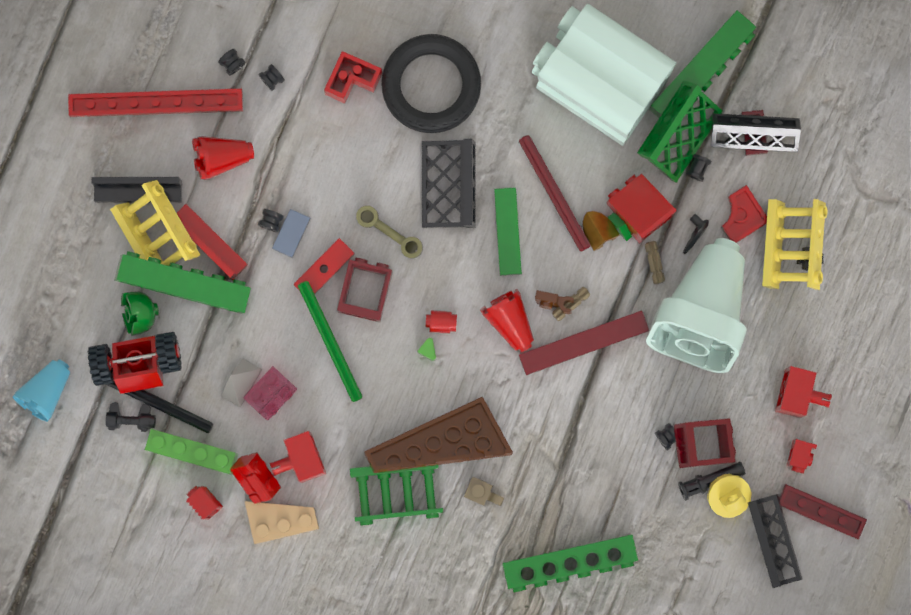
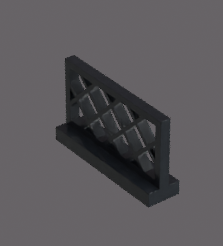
[422,139,476,228]

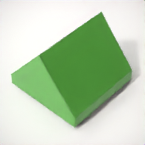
[417,338,436,361]

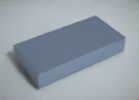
[272,209,311,258]

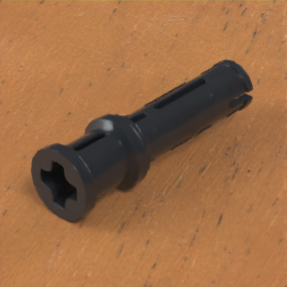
[678,461,746,501]

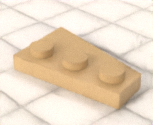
[244,501,319,544]

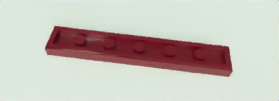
[519,310,649,376]

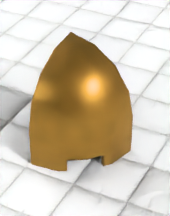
[583,211,620,251]

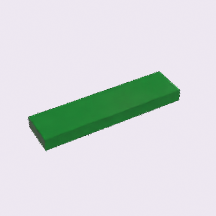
[494,187,522,276]

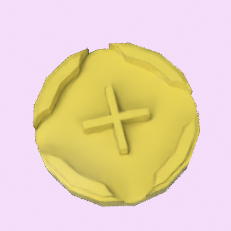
[707,474,752,517]

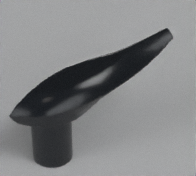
[683,214,709,254]

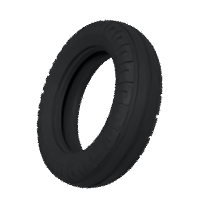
[381,34,481,133]

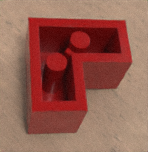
[324,51,382,103]

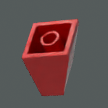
[606,173,677,244]

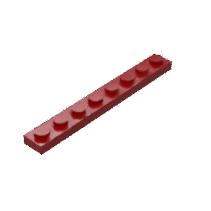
[68,88,243,117]

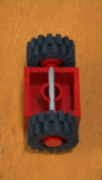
[88,331,182,394]

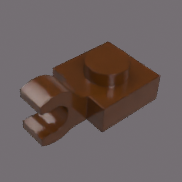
[535,290,574,314]

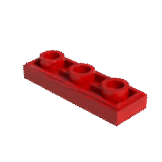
[293,238,355,294]

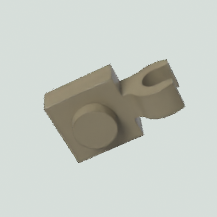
[464,477,504,506]

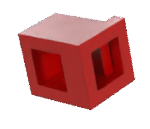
[787,439,817,474]

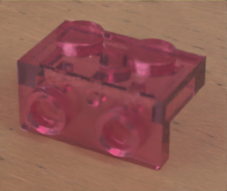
[243,366,297,420]

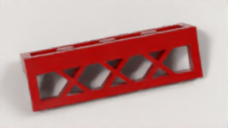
[177,204,248,280]

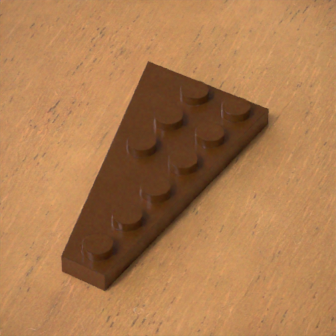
[364,396,513,473]

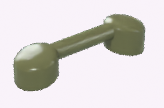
[356,206,423,259]

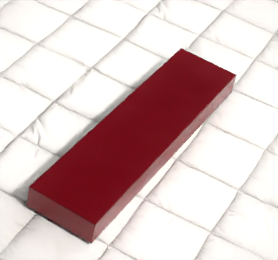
[779,484,867,540]

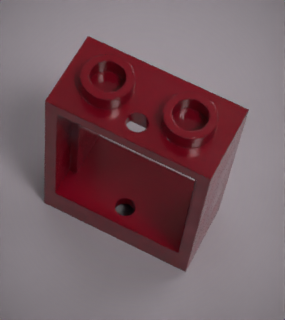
[337,257,393,323]
[674,418,736,469]

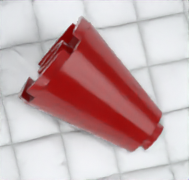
[480,289,534,352]

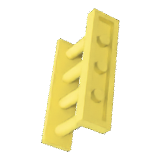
[110,180,200,266]
[762,199,828,290]

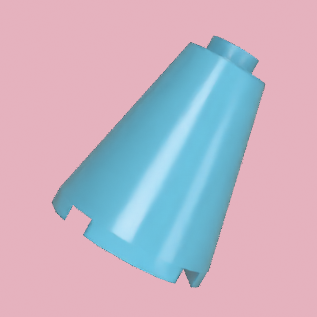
[13,359,70,422]

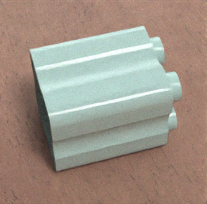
[531,3,677,146]

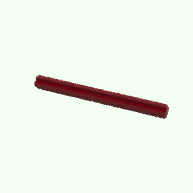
[519,135,591,252]

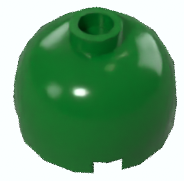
[121,291,159,336]

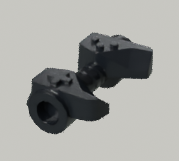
[106,402,156,432]

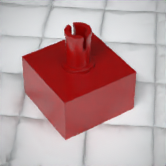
[775,366,832,418]
[269,431,326,483]

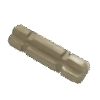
[645,241,665,284]
[552,287,590,321]

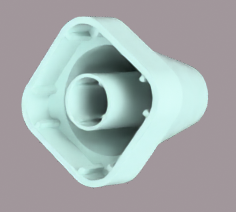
[646,238,747,373]

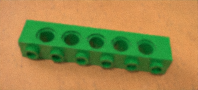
[502,534,638,593]

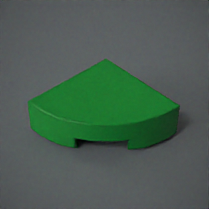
[608,213,632,241]

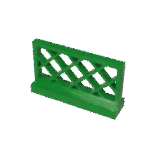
[637,81,723,183]

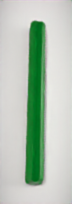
[298,281,362,402]

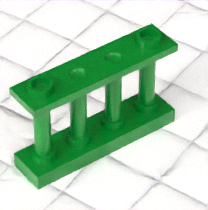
[350,465,443,526]

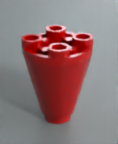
[192,136,254,180]

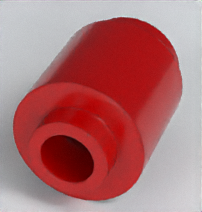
[425,310,457,334]

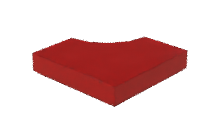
[721,185,767,243]

